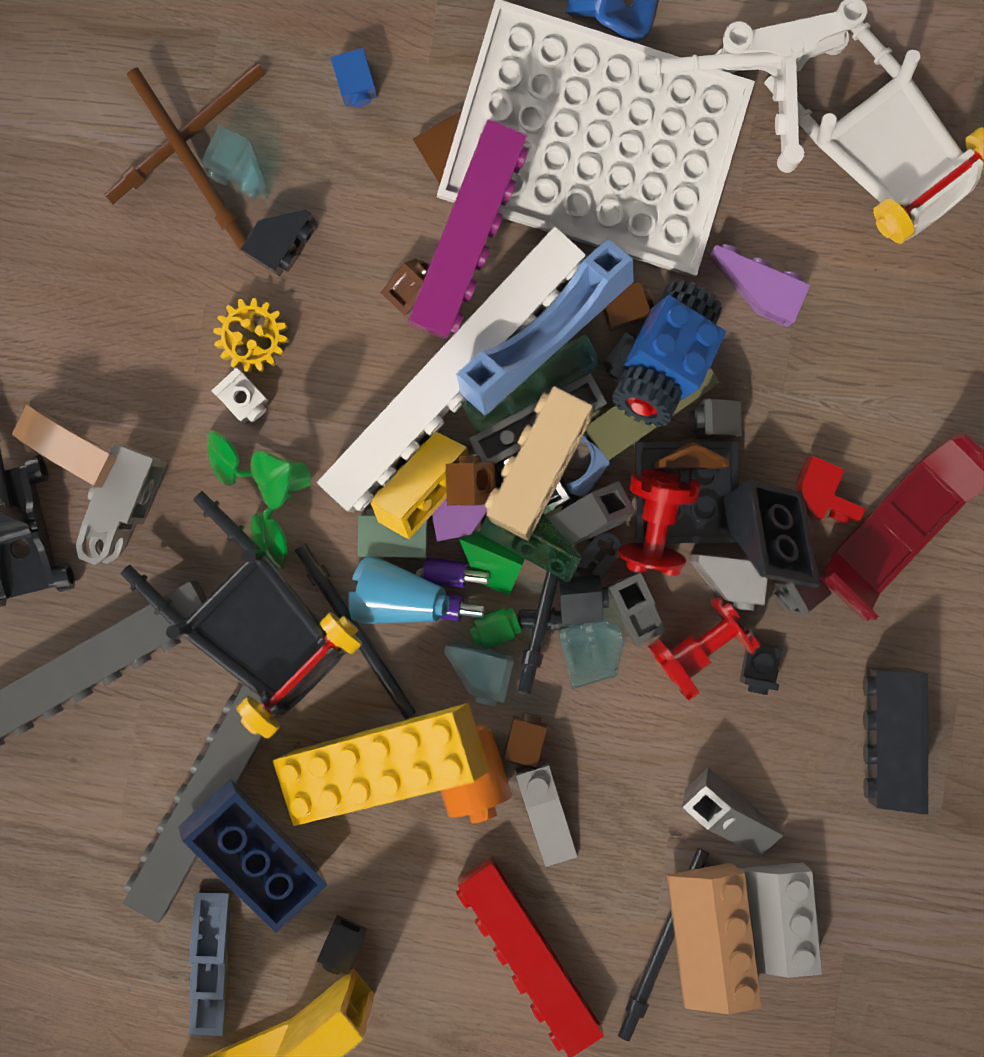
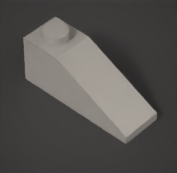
[515,760,577,867]

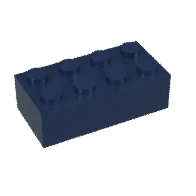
[178,779,328,933]

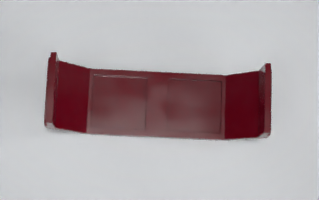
[819,433,984,622]

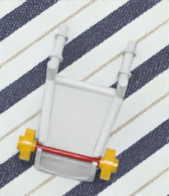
[764,22,984,244]

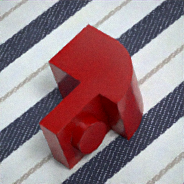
[796,456,865,525]

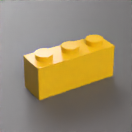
[370,432,469,539]

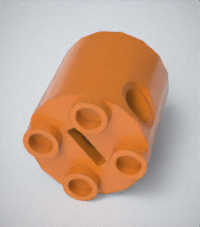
[440,724,512,823]

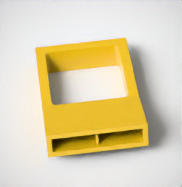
[204,968,375,1057]

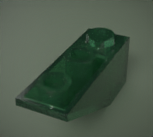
[479,513,582,583]

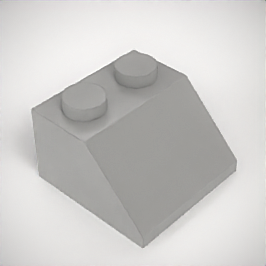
[689,555,767,610]

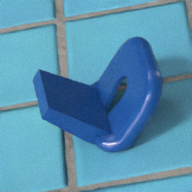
[565,0,658,42]

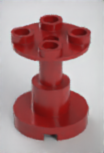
[618,469,701,576]
[647,596,760,702]

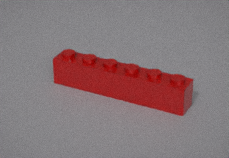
[456,856,604,1057]

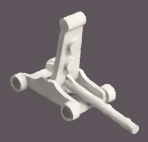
[638,0,867,173]

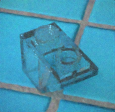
[201,125,271,199]

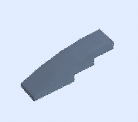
[188,893,230,1036]

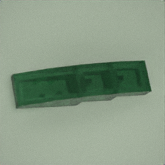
[461,334,602,432]

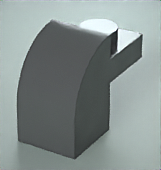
[607,572,666,646]

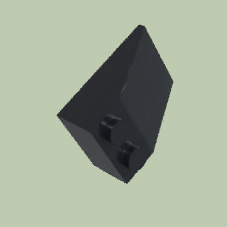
[724,479,820,588]

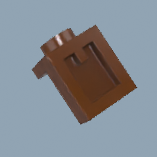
[380,258,430,316]

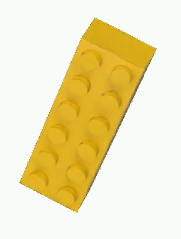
[273,703,490,826]

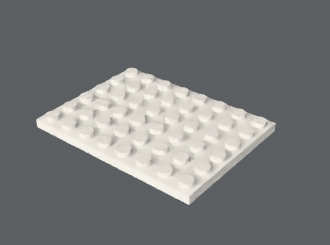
[437,0,755,278]

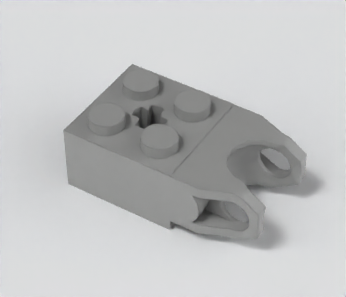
[76,443,168,565]

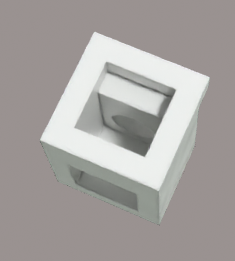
[211,367,269,423]

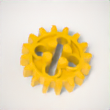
[213,298,289,373]

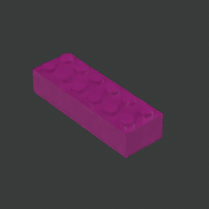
[407,119,530,340]

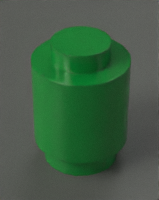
[469,607,521,650]

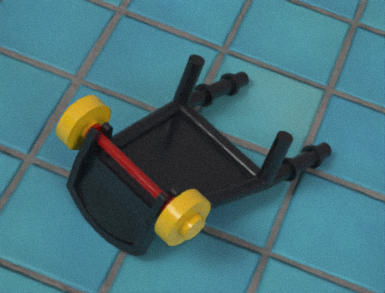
[120,491,362,738]

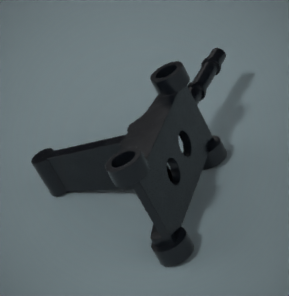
[0,440,75,607]

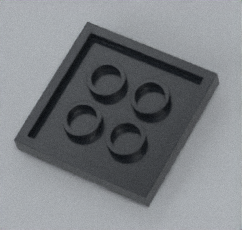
[635,441,738,544]

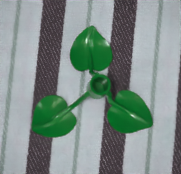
[207,431,311,569]

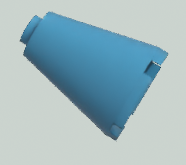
[349,556,450,624]

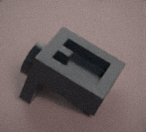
[740,644,782,695]

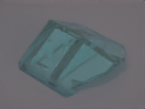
[558,619,624,689]

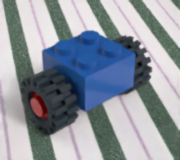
[612,281,727,427]

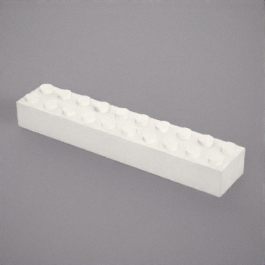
[317,227,586,513]

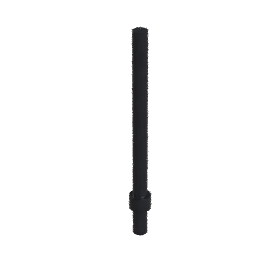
[518,494,578,694]
[294,543,416,720]
[618,848,710,1041]

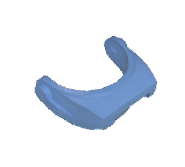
[566,433,610,497]

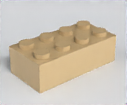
[485,387,592,541]

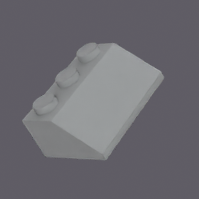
[739,862,822,978]

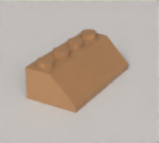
[667,863,762,1015]

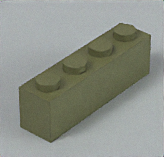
[585,368,720,461]

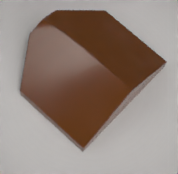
[654,441,729,470]

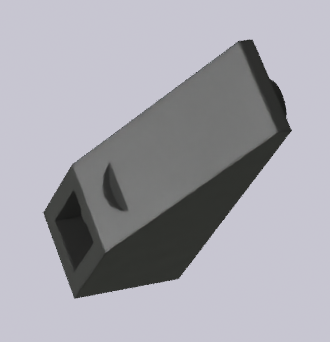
[682,767,784,856]

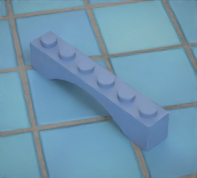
[456,239,634,416]

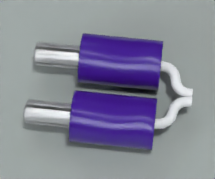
[415,558,489,622]

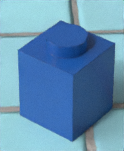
[330,48,377,108]

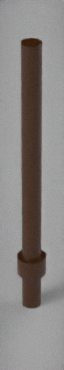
[104,63,266,204]
[127,67,247,251]

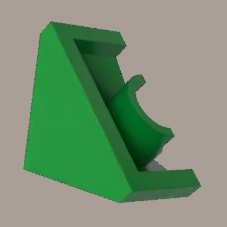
[459,524,534,596]

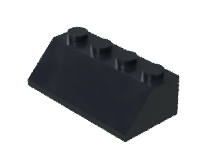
[863,668,929,814]

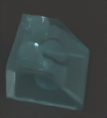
[444,641,514,706]

